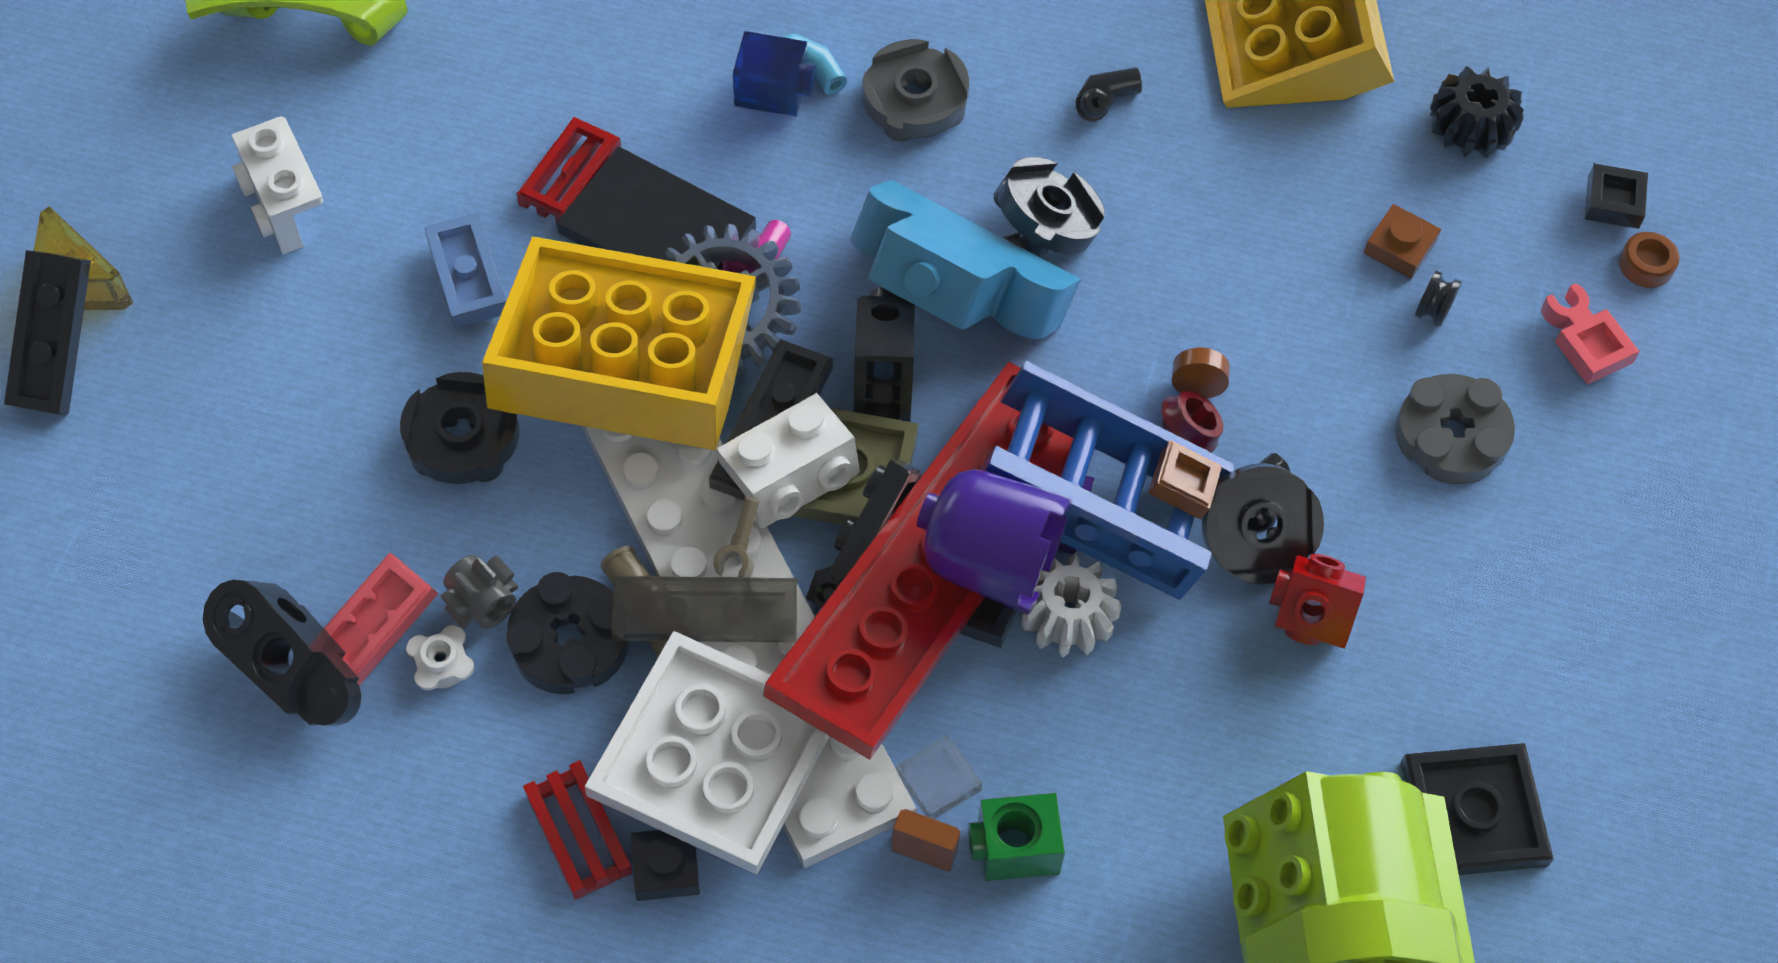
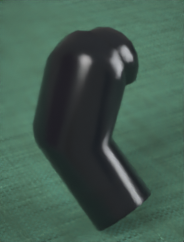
[1075,67,1142,122]

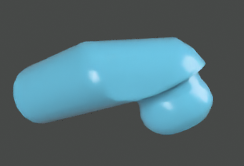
[773,33,847,95]

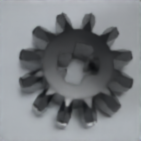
[1430,66,1524,159]

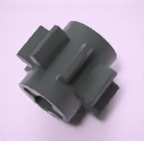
[441,555,518,629]

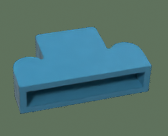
[850,179,1081,339]

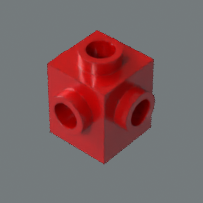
[1269,554,1366,649]

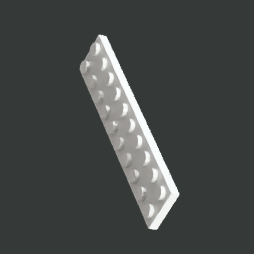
[581,426,916,869]

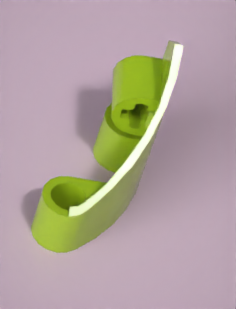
[185,0,408,46]

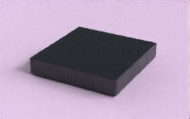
[1401,743,1554,875]

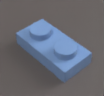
[424,213,506,328]

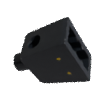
[853,287,915,422]

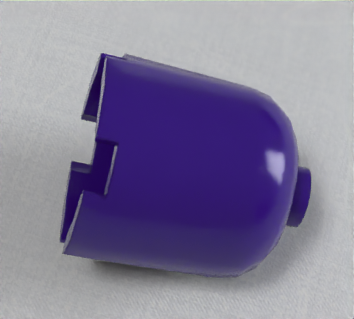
[916,469,1072,615]

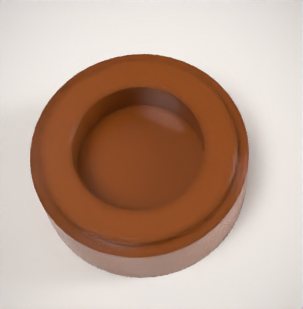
[1619,232,1680,288]
[1172,347,1230,399]

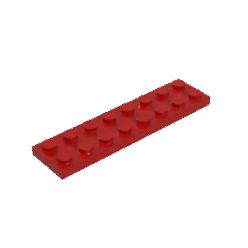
[763,362,1073,760]

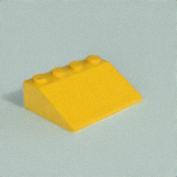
[1205,0,1395,108]
[482,236,756,451]

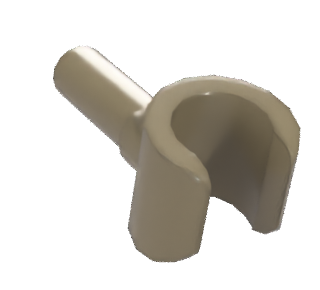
[713,497,760,583]

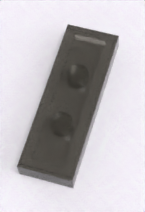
[611,576,797,643]

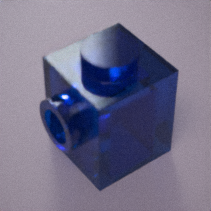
[733,31,816,117]

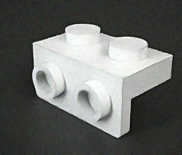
[231,116,323,255]
[716,393,860,528]

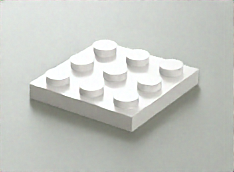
[585,631,829,875]

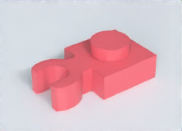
[1541,283,1640,385]

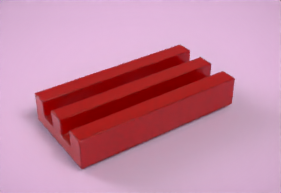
[516,117,621,222]
[523,760,633,900]

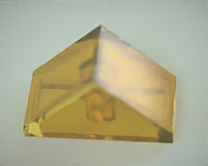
[34,206,133,310]

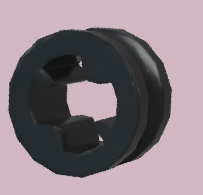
[1415,270,1462,327]

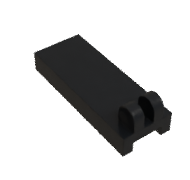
[4,250,91,415]

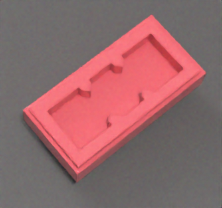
[324,552,439,686]

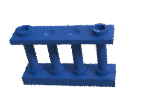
[979,361,1235,600]

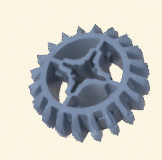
[665,224,801,376]

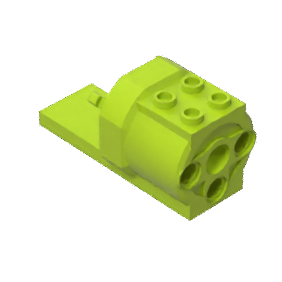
[1223,771,1475,963]

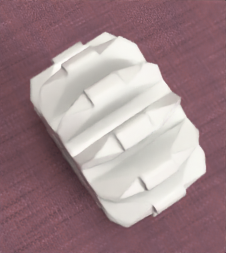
[1021,552,1121,658]

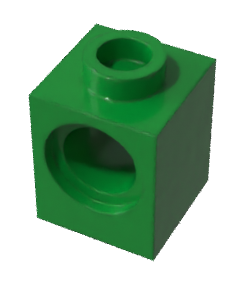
[968,793,1065,881]

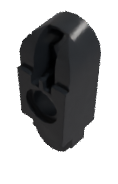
[202,579,362,726]

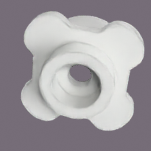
[406,625,475,690]

